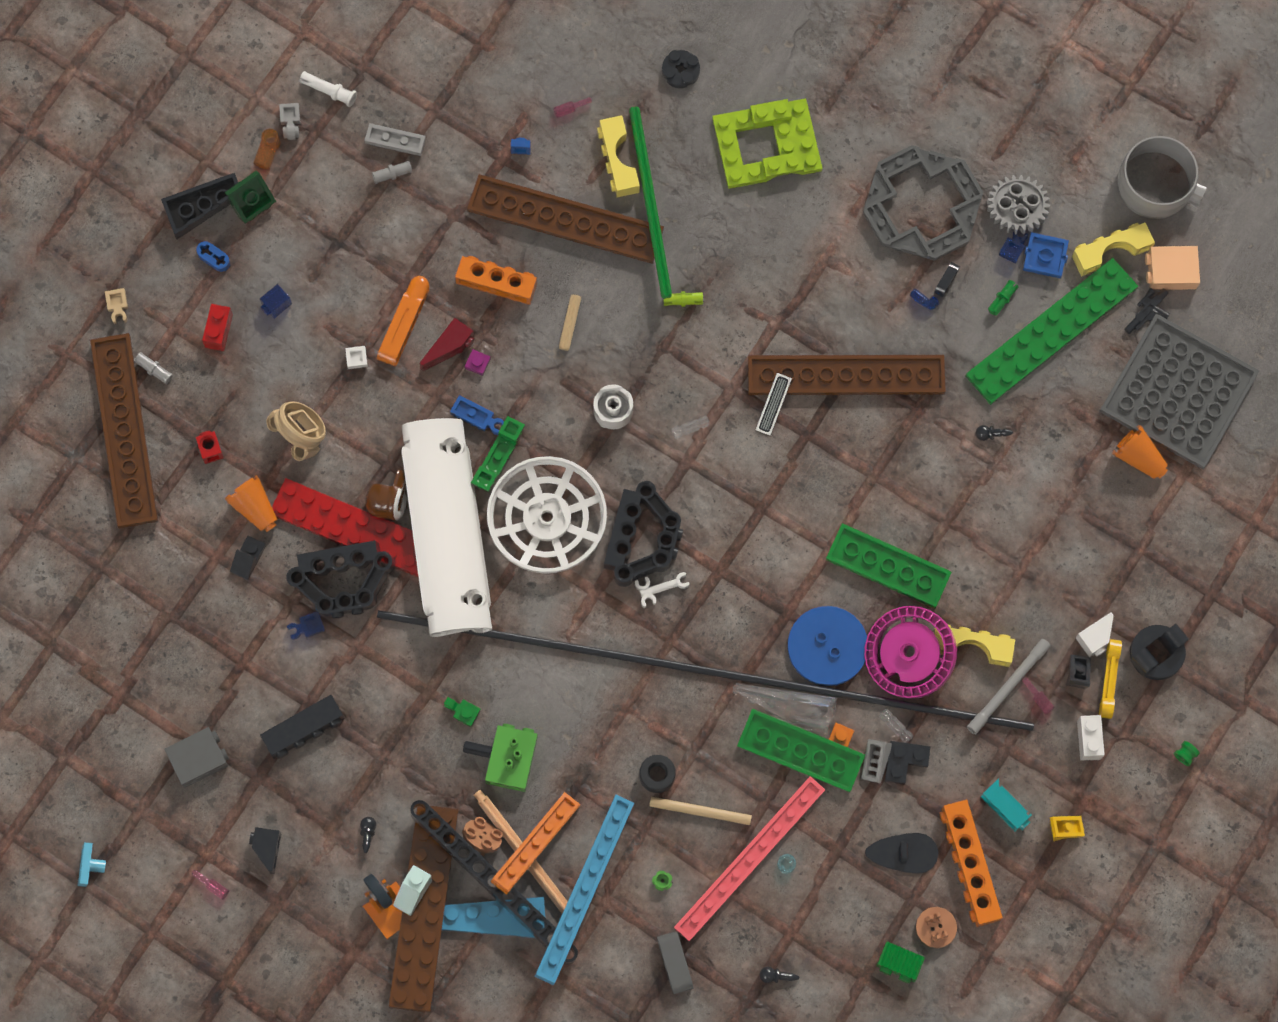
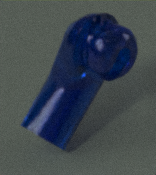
[910,289,939,310]

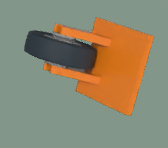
[363,874,402,939]

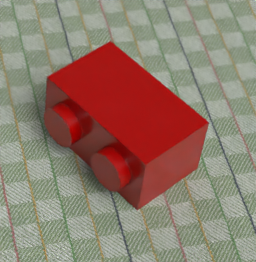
[202,304,233,351]

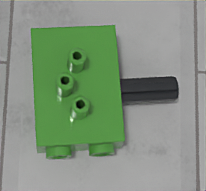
[463,724,538,792]

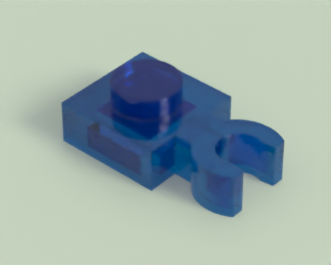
[999,230,1028,264]
[287,611,325,640]

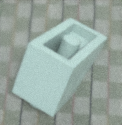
[393,865,432,916]

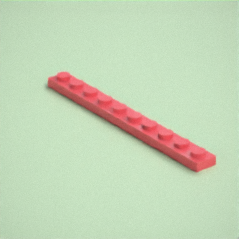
[674,776,825,942]

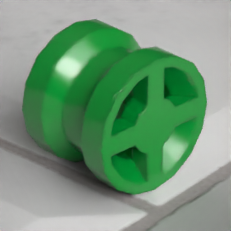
[1173,741,1200,766]

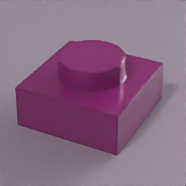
[465,349,491,376]

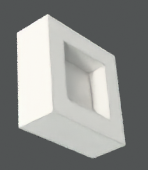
[345,346,368,369]

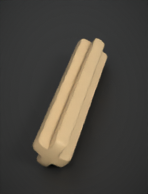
[559,295,581,351]

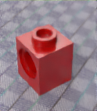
[196,431,224,464]

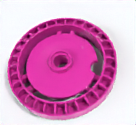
[865,606,957,699]

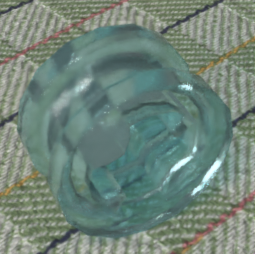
[777,854,796,874]

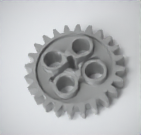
[987,175,1050,234]

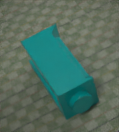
[981,778,1032,832]

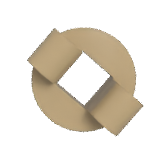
[266,402,326,461]

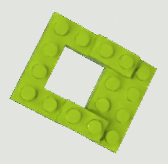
[712,98,823,189]

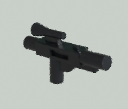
[1124,288,1170,334]

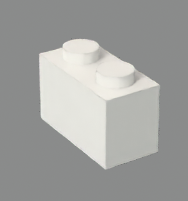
[1077,715,1104,761]

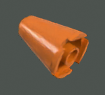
[1112,425,1168,479]
[225,475,277,532]

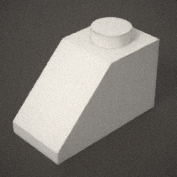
[1076,612,1114,657]

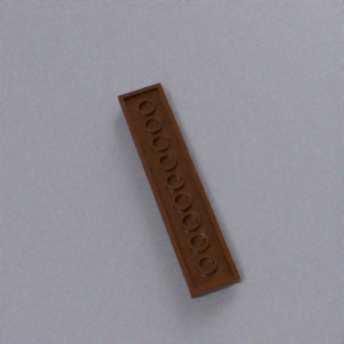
[467,174,664,264]
[90,333,158,528]
[748,355,946,395]
[389,806,458,1013]

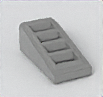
[861,739,892,783]

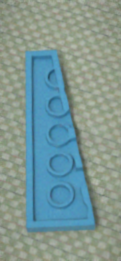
[442,897,546,938]

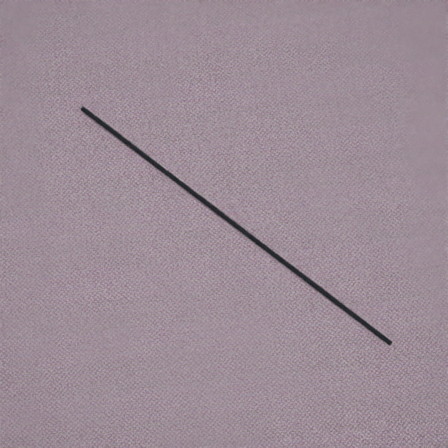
[377,610,1034,731]

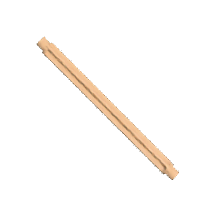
[474,790,568,913]

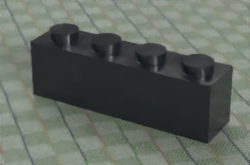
[260,695,345,759]

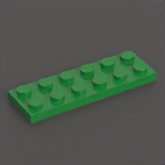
[826,523,952,609]
[737,709,865,792]

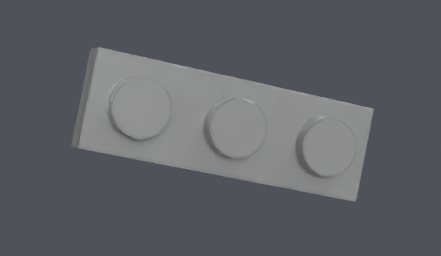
[365,123,426,156]

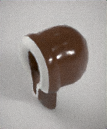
[365,470,407,521]

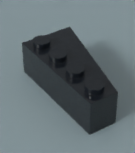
[161,172,238,240]

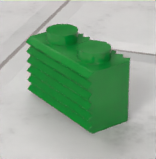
[876,941,925,984]

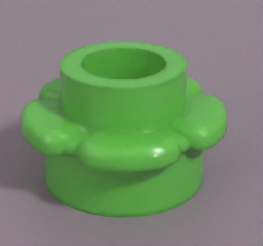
[652,871,672,891]

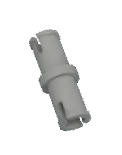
[372,161,412,184]
[134,352,173,385]

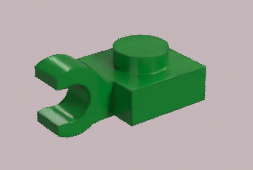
[444,697,481,727]

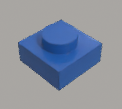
[511,138,531,155]

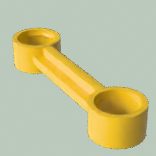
[1099,639,1122,719]

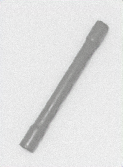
[967,639,1051,735]

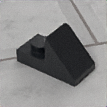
[230,536,266,580]
[1066,654,1091,689]

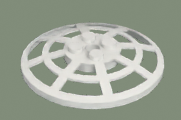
[487,456,607,573]

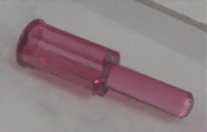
[553,97,592,118]
[1023,678,1055,715]
[192,870,230,900]

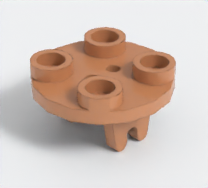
[462,817,503,857]
[916,907,957,948]

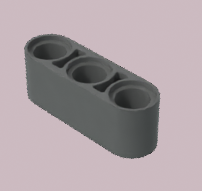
[657,931,694,994]

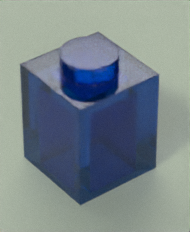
[260,284,292,319]

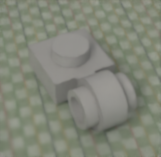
[279,103,300,140]

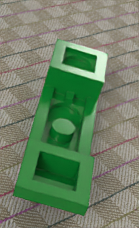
[471,416,525,492]

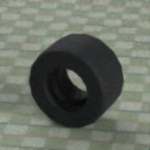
[639,755,676,793]

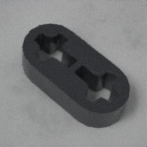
[934,262,960,297]

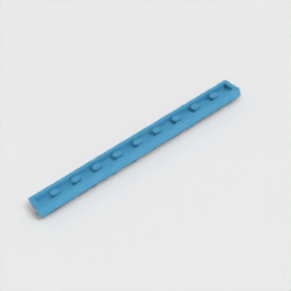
[534,795,634,985]

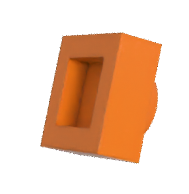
[829,723,854,747]

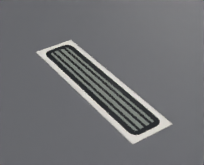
[756,373,792,435]

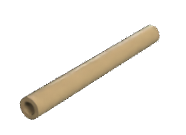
[650,796,752,825]

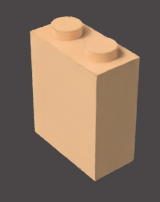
[1145,246,1200,290]

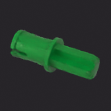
[988,280,1019,316]

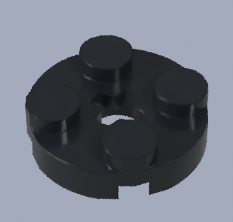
[662,50,700,89]

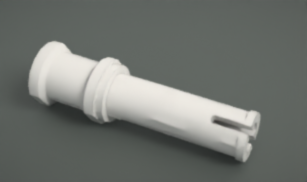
[299,71,357,107]

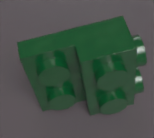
[225,170,277,224]

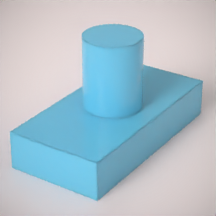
[78,842,106,887]

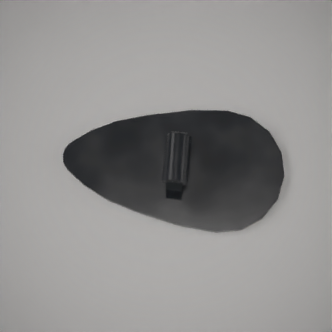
[865,833,939,874]

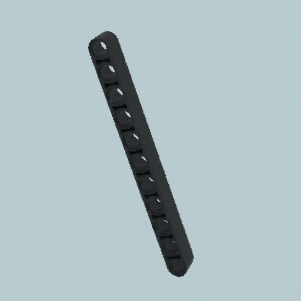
[410,800,578,965]

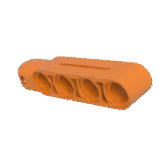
[377,276,430,367]

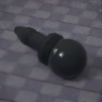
[975,425,1013,441]
[360,817,376,853]
[759,967,800,983]

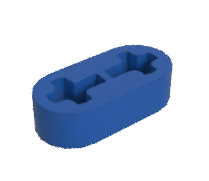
[196,241,230,272]

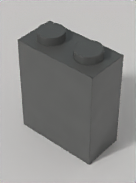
[164,727,229,788]

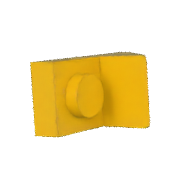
[1050,816,1085,841]

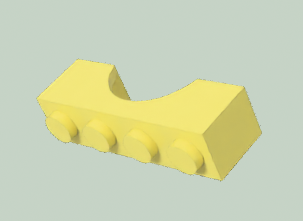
[597,115,640,197]
[1072,223,1155,277]
[933,625,1015,667]

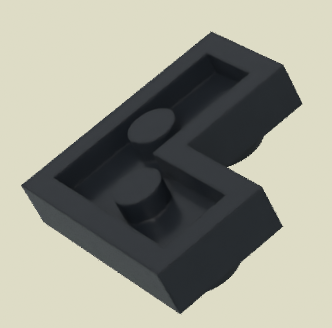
[885,741,931,785]

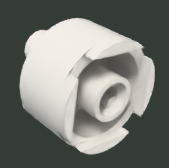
[594,385,633,429]

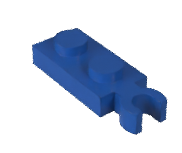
[450,395,504,435]

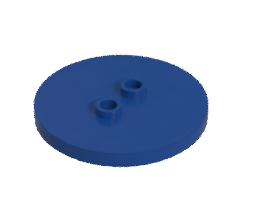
[788,606,868,686]

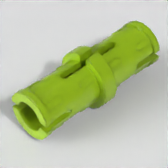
[664,291,703,307]

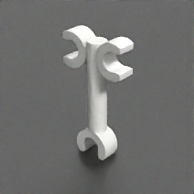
[635,572,689,608]

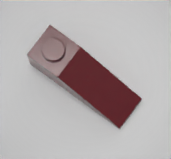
[419,318,475,371]

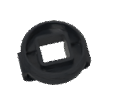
[1130,624,1189,680]

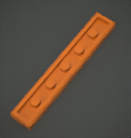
[491,792,580,895]

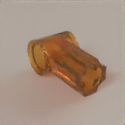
[253,128,281,170]

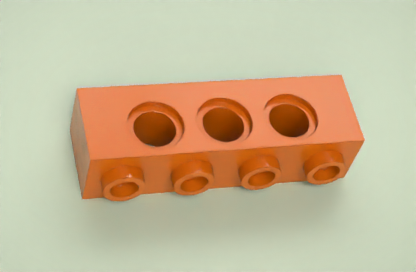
[455,256,537,305]

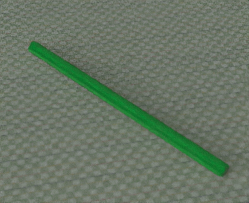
[629,106,672,299]

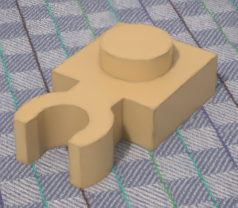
[105,288,128,324]

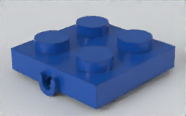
[1023,232,1069,279]

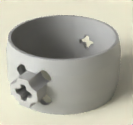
[1118,136,1207,219]

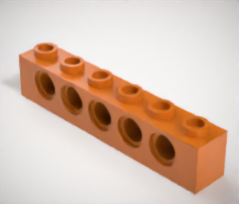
[940,799,1003,927]

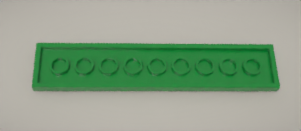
[965,258,1138,405]

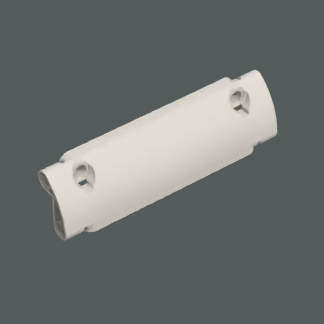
[402,418,492,637]

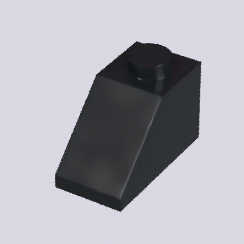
[249,827,282,874]

